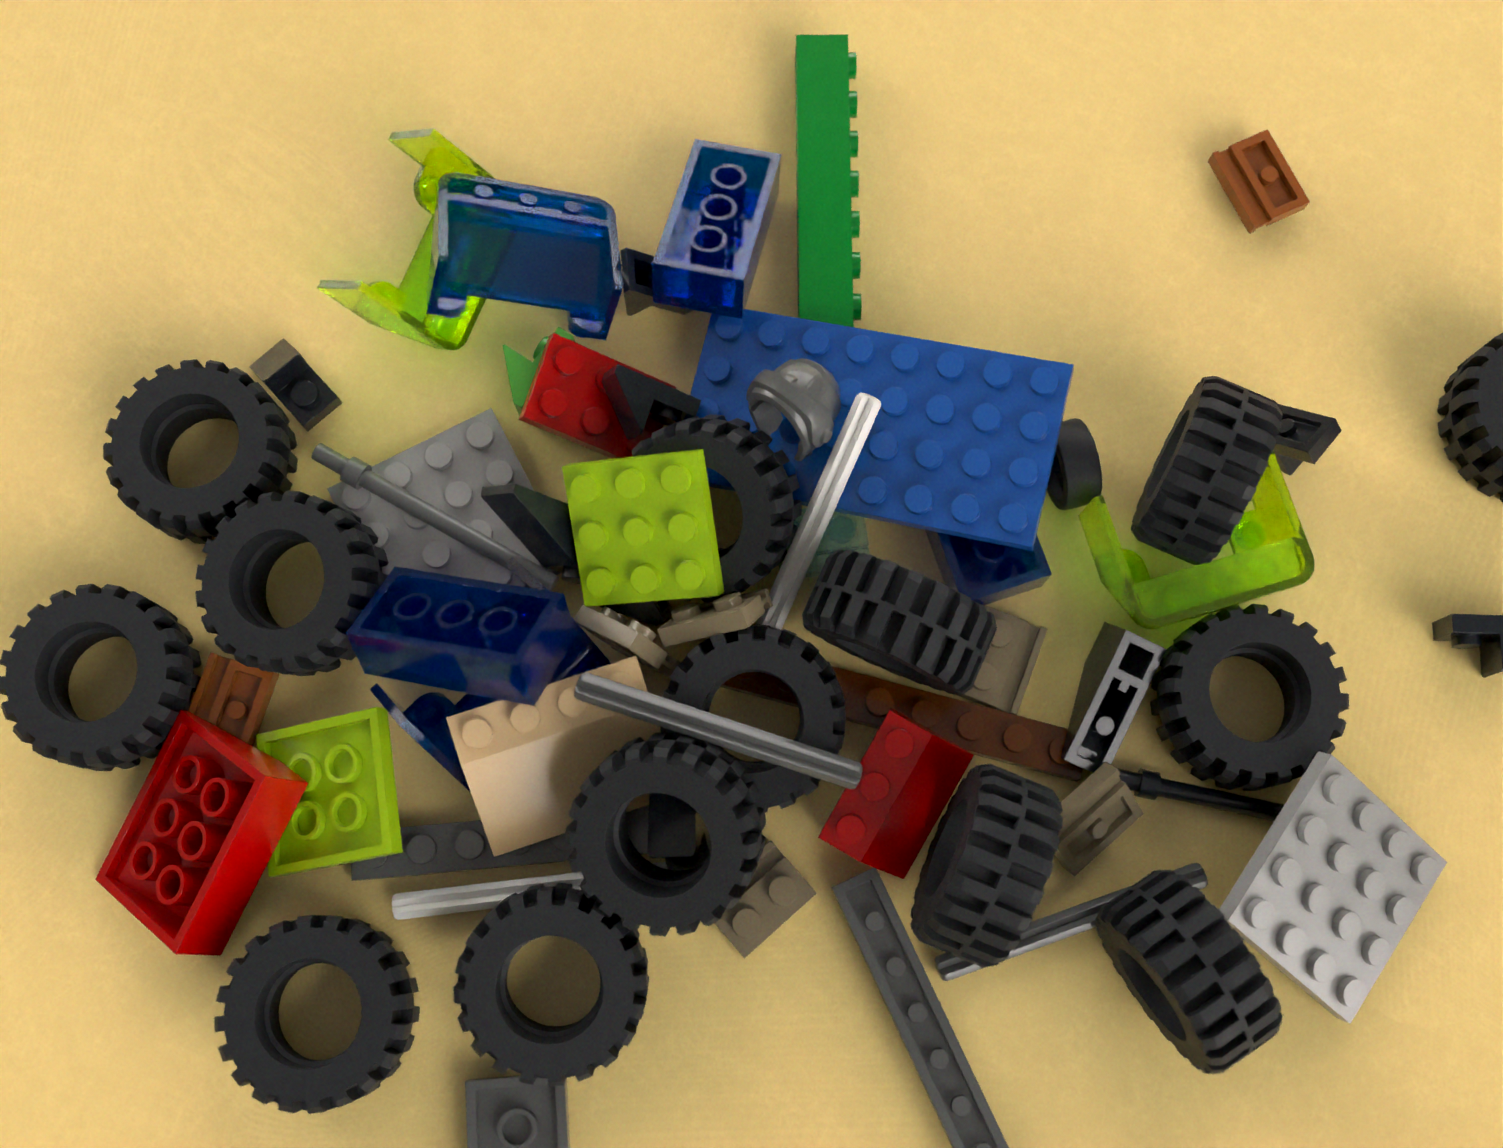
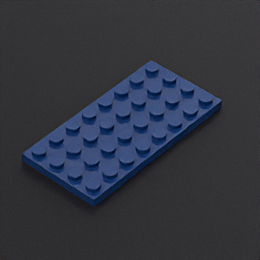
[690,304,1074,551]

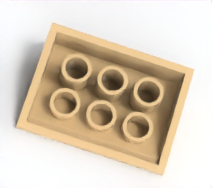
[446,656,660,857]

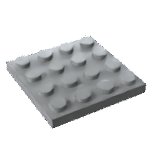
[327,408,561,651]
[1219,751,1447,1024]

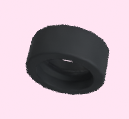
[1047,418,1102,510]

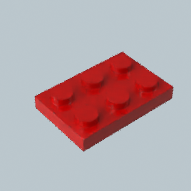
[518,333,676,459]

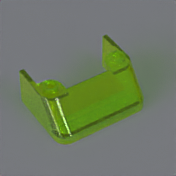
[317,128,523,350]
[1078,451,1315,629]

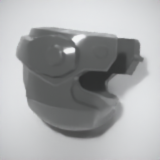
[746,358,841,461]

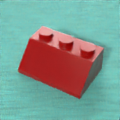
[818,707,974,879]

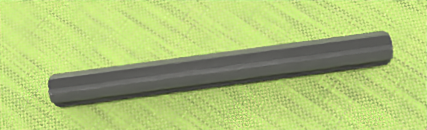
[574,672,863,789]
[935,863,1208,981]

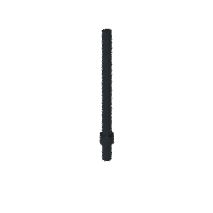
[1117,768,1285,821]

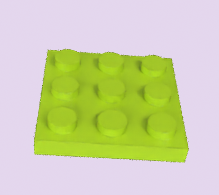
[562,449,724,607]
[256,707,403,877]

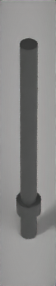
[311,443,559,593]

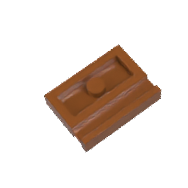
[1208,129,1310,234]
[188,652,279,746]

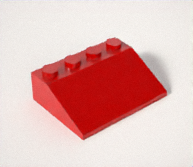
[95,710,308,956]

